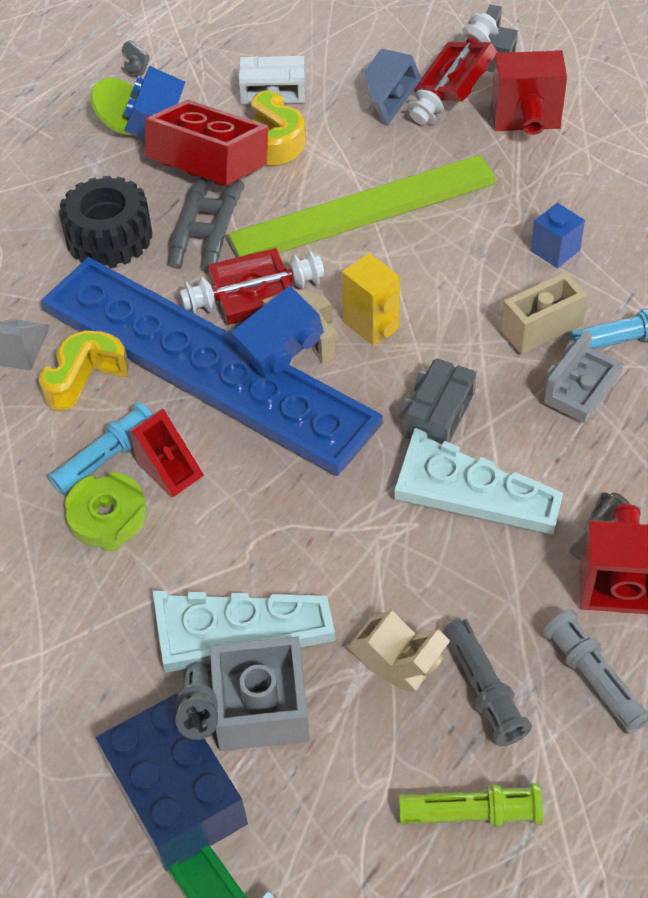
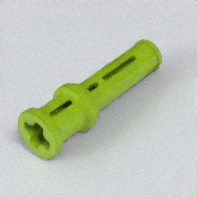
[399,783,543,827]

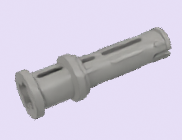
[543,609,648,734]

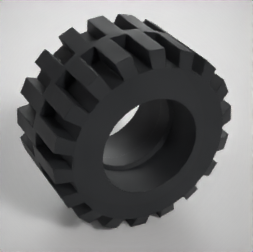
[59,176,153,268]

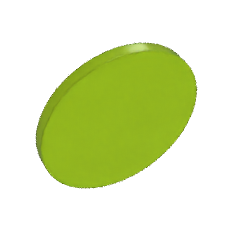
[90,77,136,135]

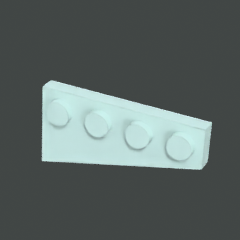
[394,428,563,535]
[153,591,336,673]

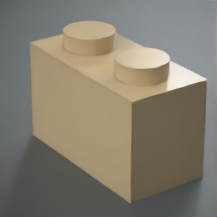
[501,272,588,355]

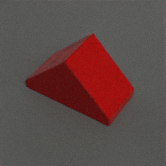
[129,409,204,497]

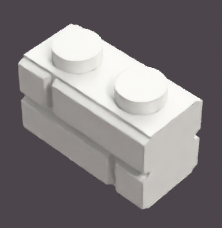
[239,56,306,105]

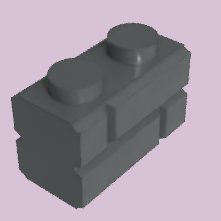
[399,358,476,444]

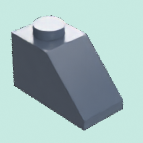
[364,49,422,125]

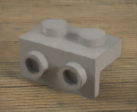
[543,331,624,423]

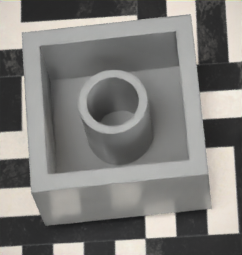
[210,636,310,751]

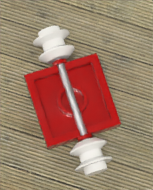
[408,13,498,125]
[179,248,324,325]

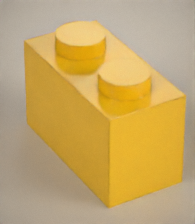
[342,253,401,346]

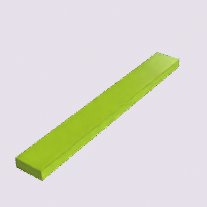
[228,155,495,257]

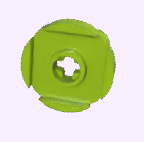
[65,472,148,551]

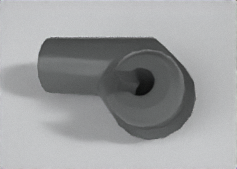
[122,40,150,77]

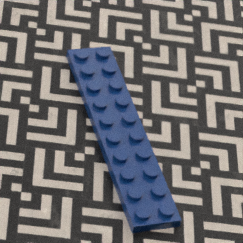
[40,257,383,476]

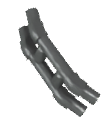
[168,177,245,273]

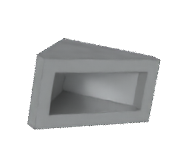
[0,319,49,370]

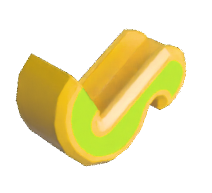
[251,91,306,166]
[39,331,129,411]

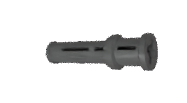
[443,619,532,746]
[175,661,218,740]

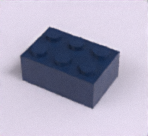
[95,693,248,872]

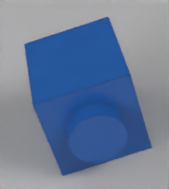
[530,202,585,269]

